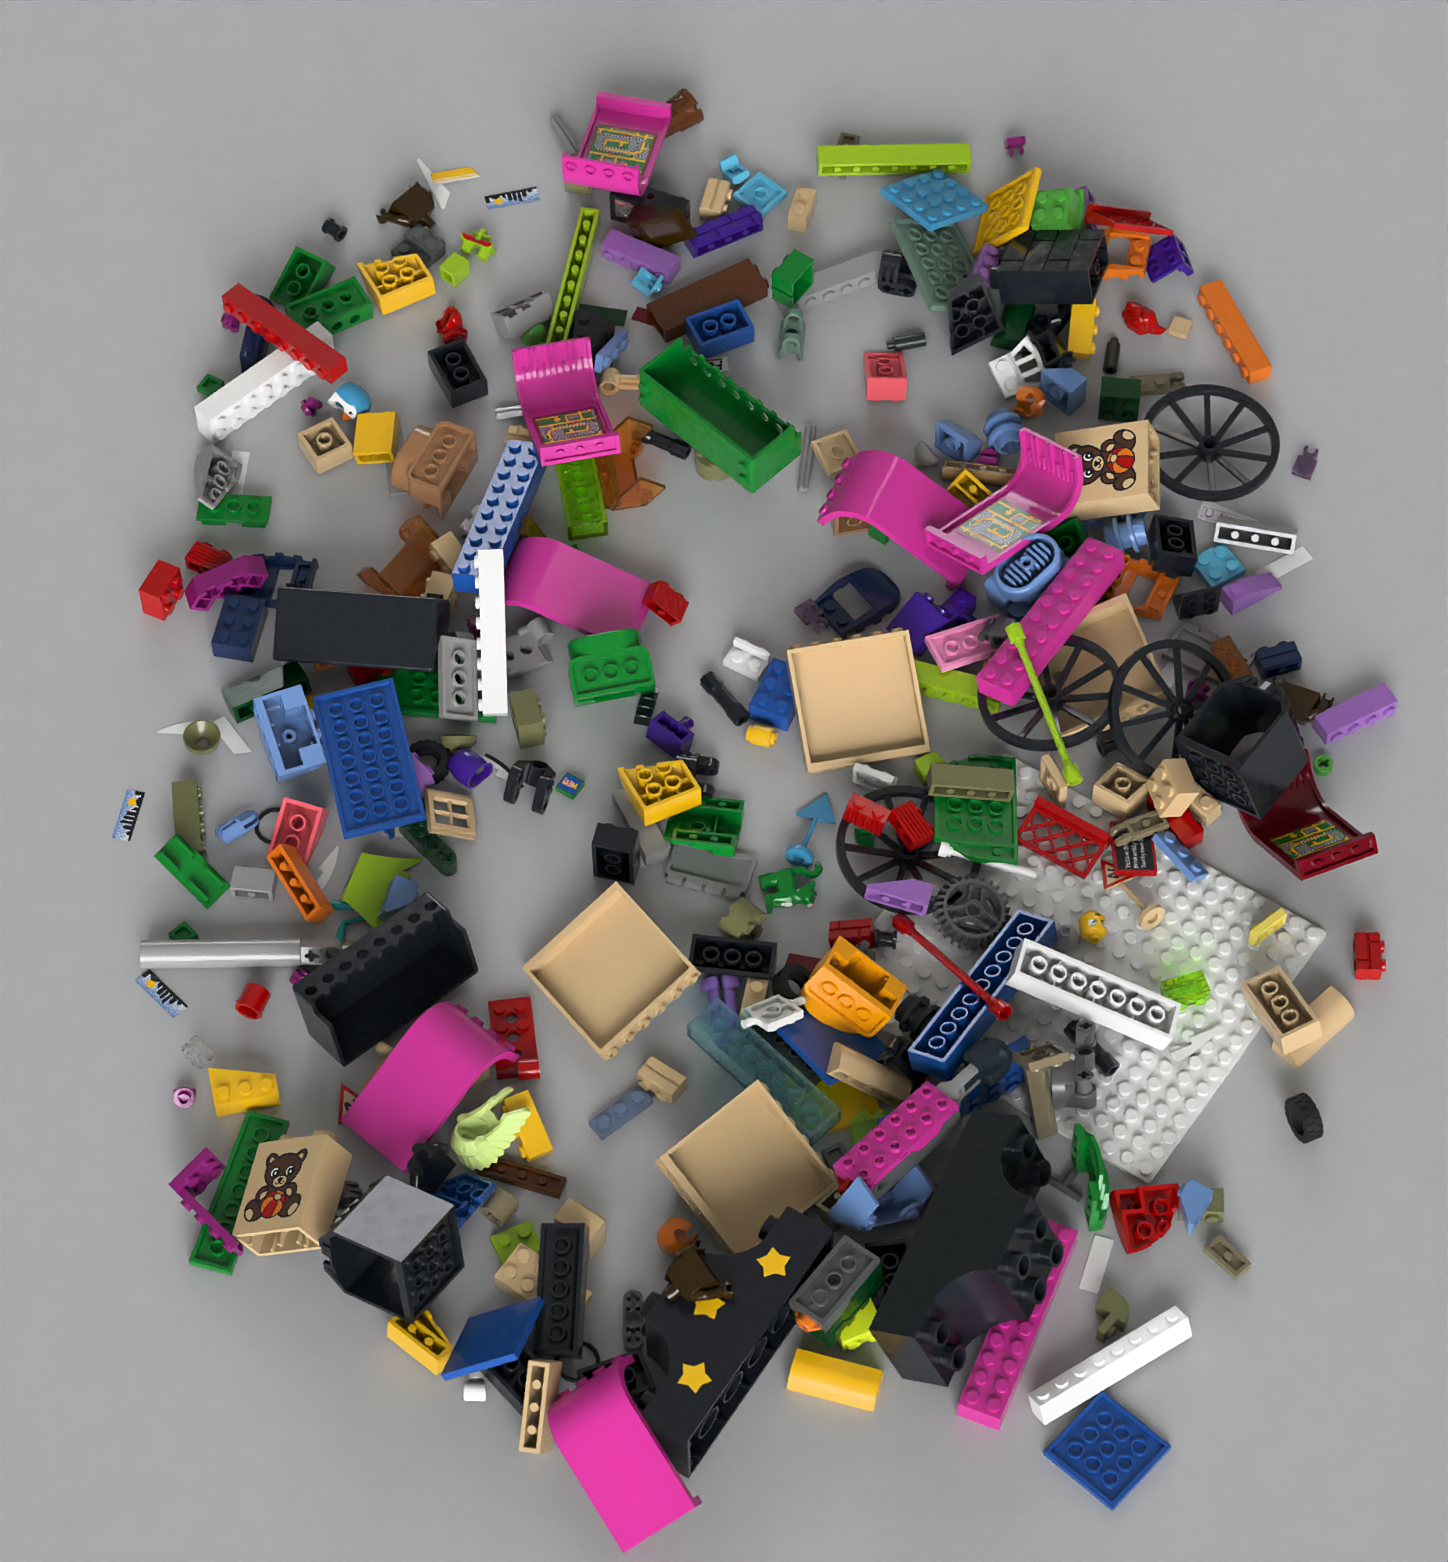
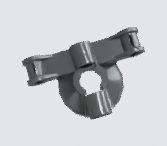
[1052,1020,1097,1110]

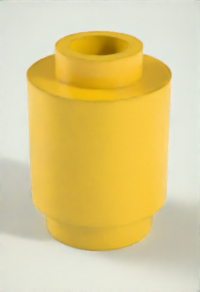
[746,724,778,748]

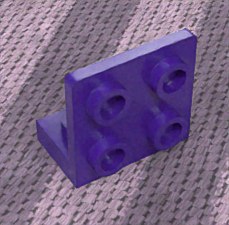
[1146,234,1194,283]

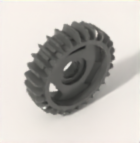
[932,874,1011,951]

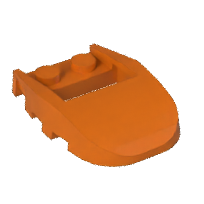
[1102,228,1152,280]
[1101,553,1180,621]

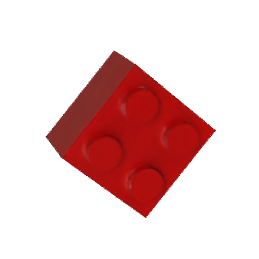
[139,559,185,621]

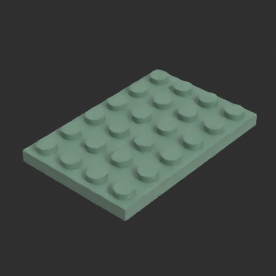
[889,218,997,312]

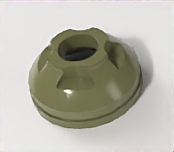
[183,720,221,755]
[439,734,477,753]

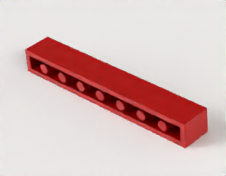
[221,283,348,384]

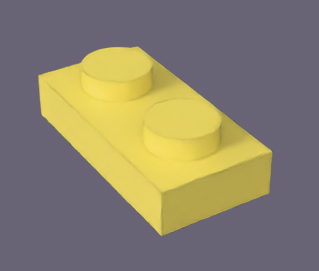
[1248,908,1287,947]

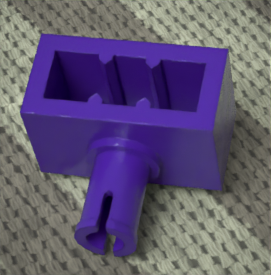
[941,587,978,631]
[645,711,695,760]

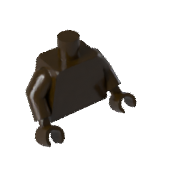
[376,181,436,229]
[1273,677,1334,726]
[663,1239,736,1302]

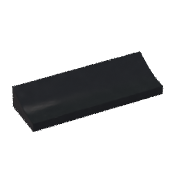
[533,1223,590,1360]

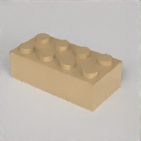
[1241,965,1322,1055]
[494,1242,592,1309]

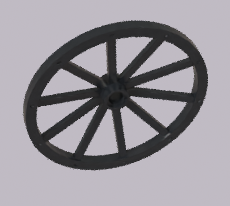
[1144,384,1280,502]
[977,635,1123,752]
[1108,639,1233,778]
[835,785,981,915]

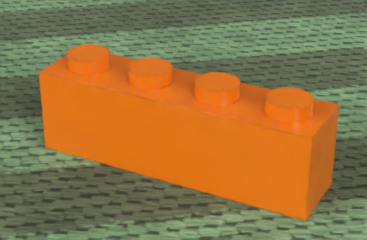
[266,843,335,924]

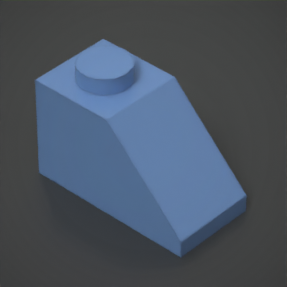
[378,875,420,920]
[1177,1178,1214,1234]

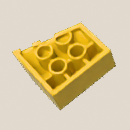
[356,253,436,315]
[617,760,702,827]

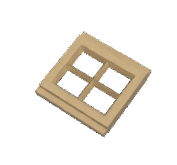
[424,788,476,841]

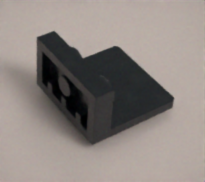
[1172,586,1221,620]

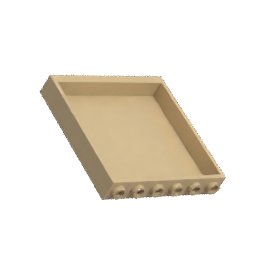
[1032,593,1170,738]
[785,628,931,775]
[522,882,701,1061]
[654,1079,838,1255]

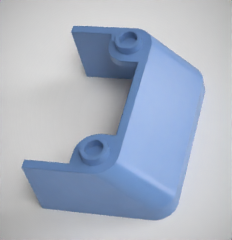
[827,1164,935,1231]

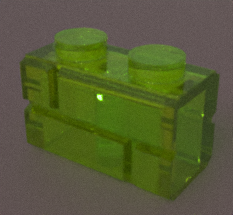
[1160,970,1210,1011]

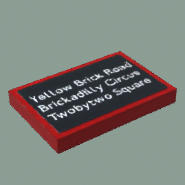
[1109,821,1157,876]

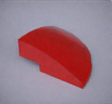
[1109,1183,1179,1254]

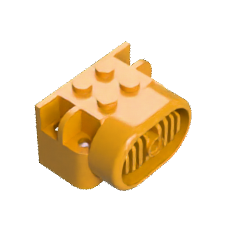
[801,935,908,1037]

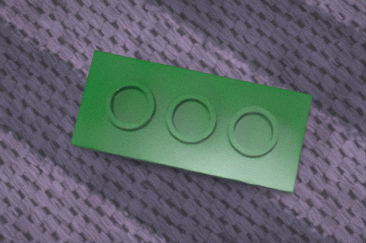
[196,494,272,528]
[154,832,230,910]

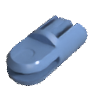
[215,810,260,844]

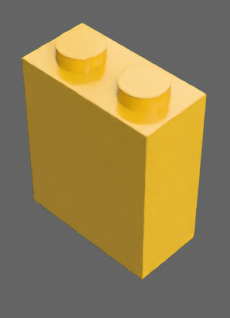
[353,411,401,465]

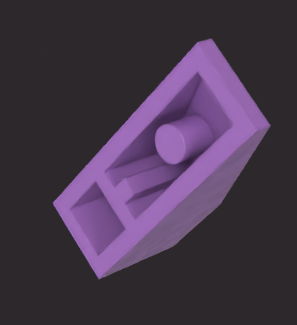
[1220,572,1282,616]
[864,879,934,916]

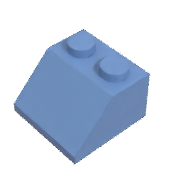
[1040,368,1087,416]
[934,420,981,462]

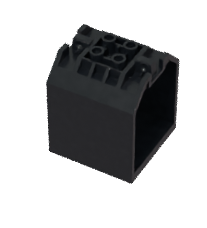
[1174,675,1308,820]
[318,1175,465,1324]

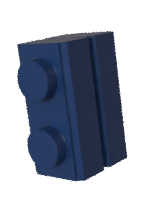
[1254,641,1302,680]

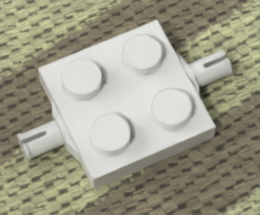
[741,994,806,1032]

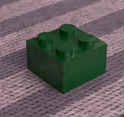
[1098,377,1141,422]

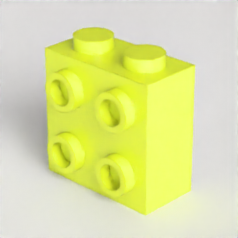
[837,1298,877,1351]

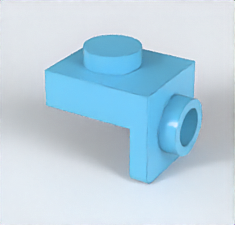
[719,154,750,184]
[630,267,664,297]

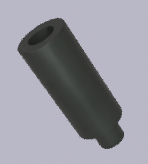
[886,332,926,351]
[1103,337,1121,374]

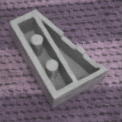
[490,290,555,340]

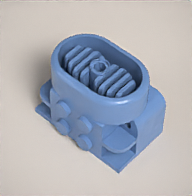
[984,533,1070,622]
[253,684,327,783]

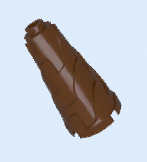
[665,88,704,139]

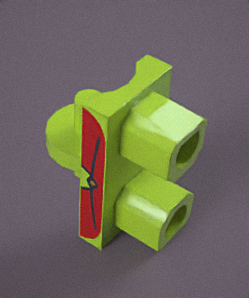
[460,227,497,262]

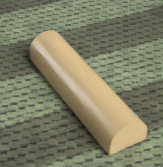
[942,459,1017,486]

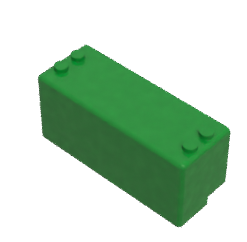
[638,337,801,493]

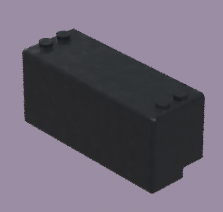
[273,583,451,673]
[292,892,479,1067]

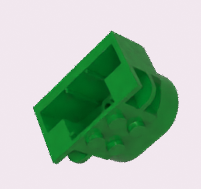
[567,628,656,707]

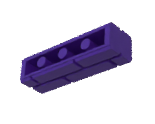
[684,204,763,258]

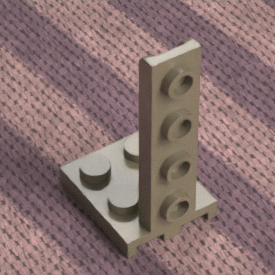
[1011,1040,1070,1140]

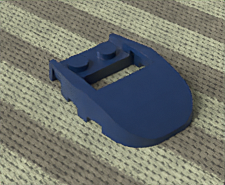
[238,552,319,609]
[813,568,901,640]

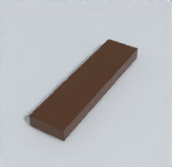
[477,1157,567,1200]

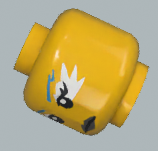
[1078,910,1107,944]

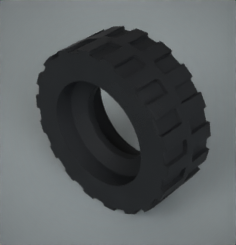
[409,739,449,785]
[771,963,811,1012]
[1284,1093,1324,1144]

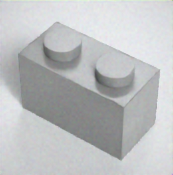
[230,865,277,902]

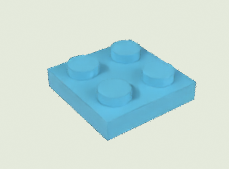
[733,172,788,218]
[1194,543,1246,588]

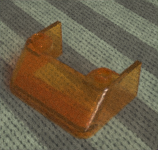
[593,416,666,511]

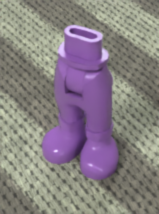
[701,975,741,1049]

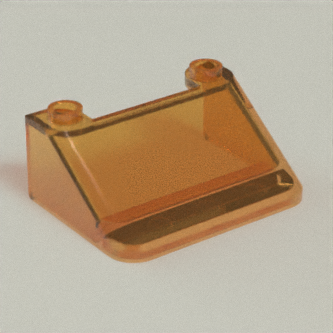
[357,515,442,597]

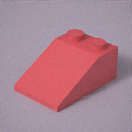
[863,352,907,402]
[267,797,329,866]

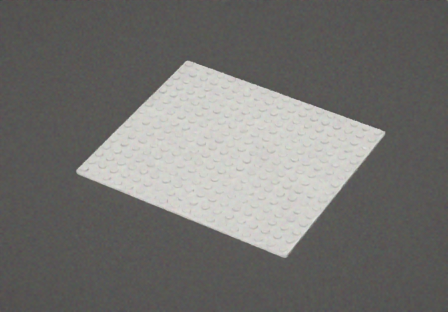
[869,753,1326,1184]

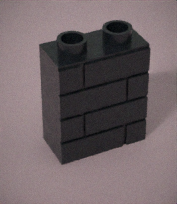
[989,229,1109,305]

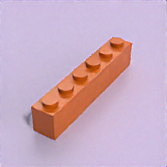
[1197,279,1272,385]

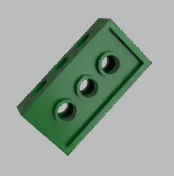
[284,276,373,335]

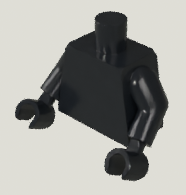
[1033,313,1076,369]
[878,1036,929,1095]
[407,1142,456,1195]

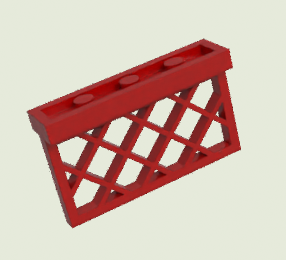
[1084,203,1173,236]
[1017,795,1111,880]

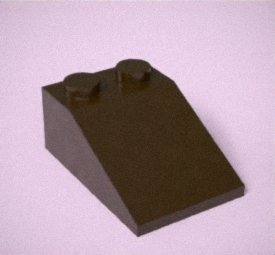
[625,205,697,248]

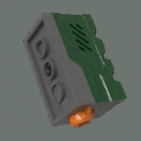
[789,1235,886,1348]

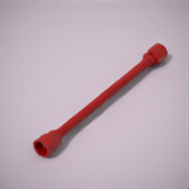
[892,913,1012,1021]

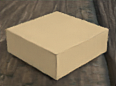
[1168,316,1193,340]

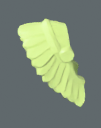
[450,1086,531,1171]

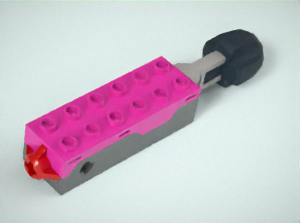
[833,1038,1013,1201]

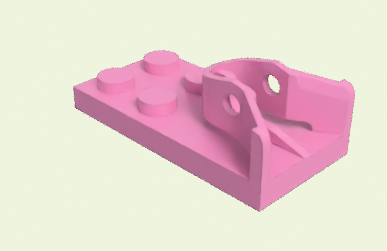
[924,614,1000,673]

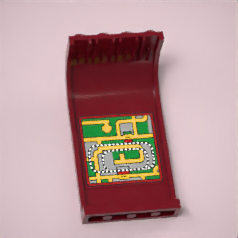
[1237,748,1378,881]

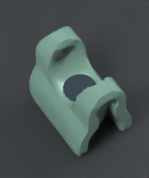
[777,308,806,361]

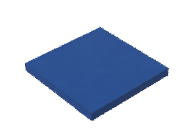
[775,1011,887,1086]
[441,1296,544,1381]
[1043,1390,1171,1511]

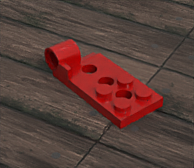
[488,996,540,1081]

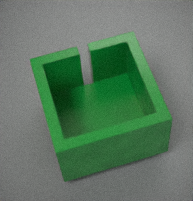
[771,249,814,308]

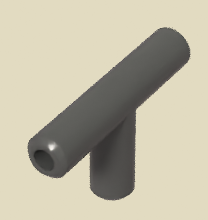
[1048,1169,1083,1202]

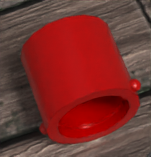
[235,983,271,1020]

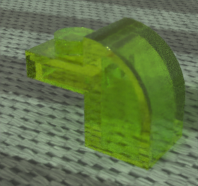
[849,1108,890,1147]

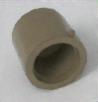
[480,1188,519,1227]

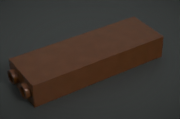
[646,258,769,343]

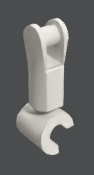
[464,1371,485,1401]

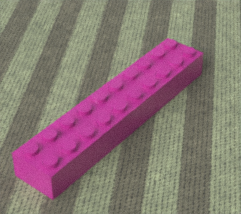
[976,537,1125,707]
[957,1220,1078,1431]

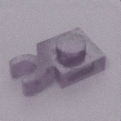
[1291,445,1319,480]
[794,598,828,634]

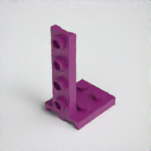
[168,1147,244,1256]

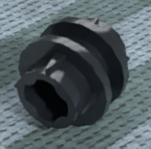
[894,995,940,1041]

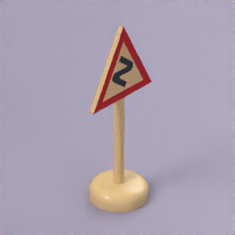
[1101,860,1165,930]
[338,1041,393,1125]

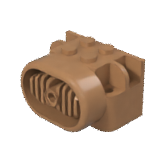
[390,421,478,519]

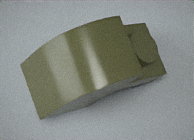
[1095,1287,1129,1343]

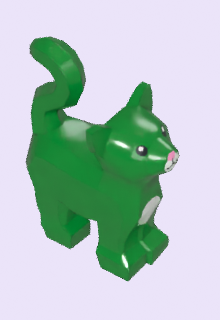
[758,862,823,914]

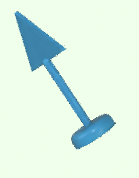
[785,793,836,868]

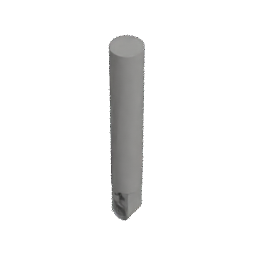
[140,938,343,969]

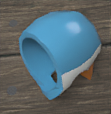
[327,381,371,421]

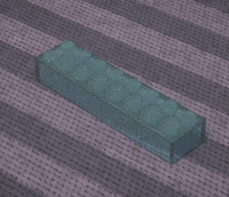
[687,997,842,1147]

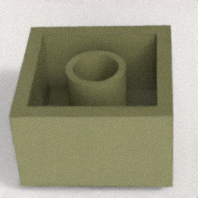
[509,688,547,749]

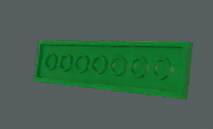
[189,1110,290,1275]

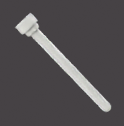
[938,842,1038,878]

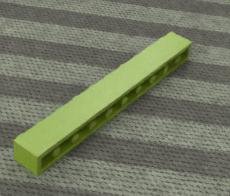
[546,207,601,343]

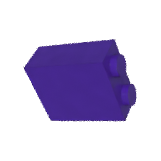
[886,591,952,657]

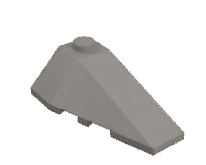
[194,444,242,510]

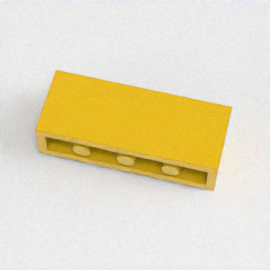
[787,1348,883,1412]

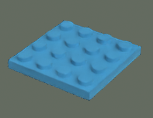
[880,168,989,231]

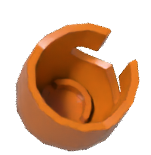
[1013,385,1046,418]
[657,1217,699,1256]

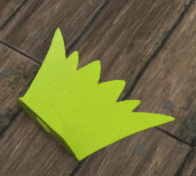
[339,852,424,929]

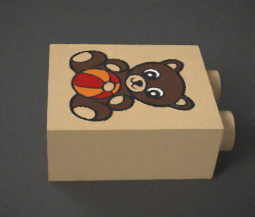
[1055,420,1160,522]
[232,1130,352,1257]

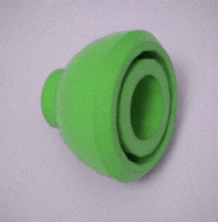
[520,324,546,346]

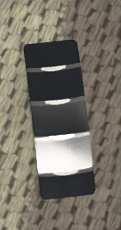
[633,687,660,726]

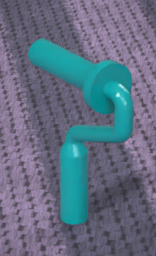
[330,901,365,944]

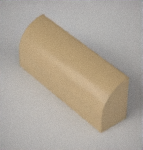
[1271,985,1355,1070]
[826,1042,912,1108]
[519,1359,562,1454]

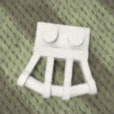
[987,335,1046,399]

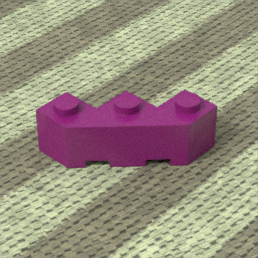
[184,555,269,611]

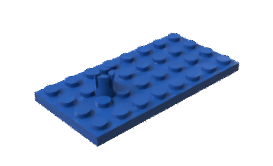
[312,677,427,840]

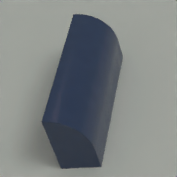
[239,294,274,373]

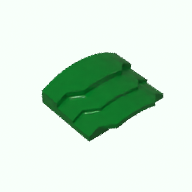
[663,796,745,857]
[1071,1123,1110,1232]

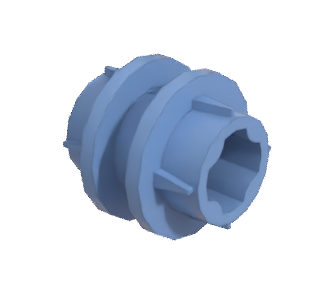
[983,408,1023,455]
[1103,514,1149,554]

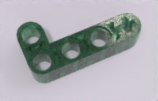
[398,798,458,876]

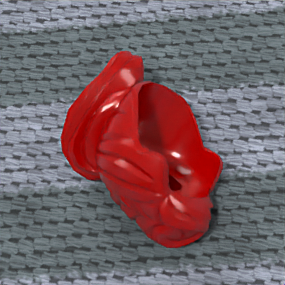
[1122,301,1167,335]
[435,305,468,344]

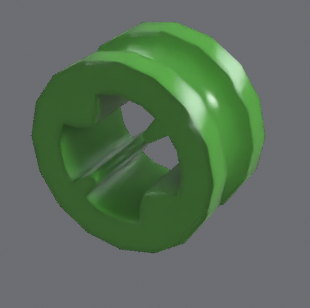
[1313,755,1333,776]

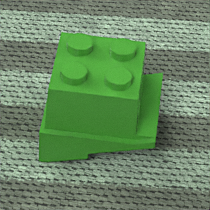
[1030,188,1086,232]

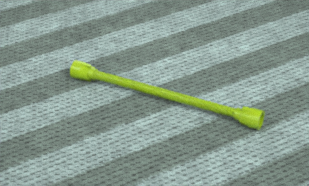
[1005,622,1083,786]

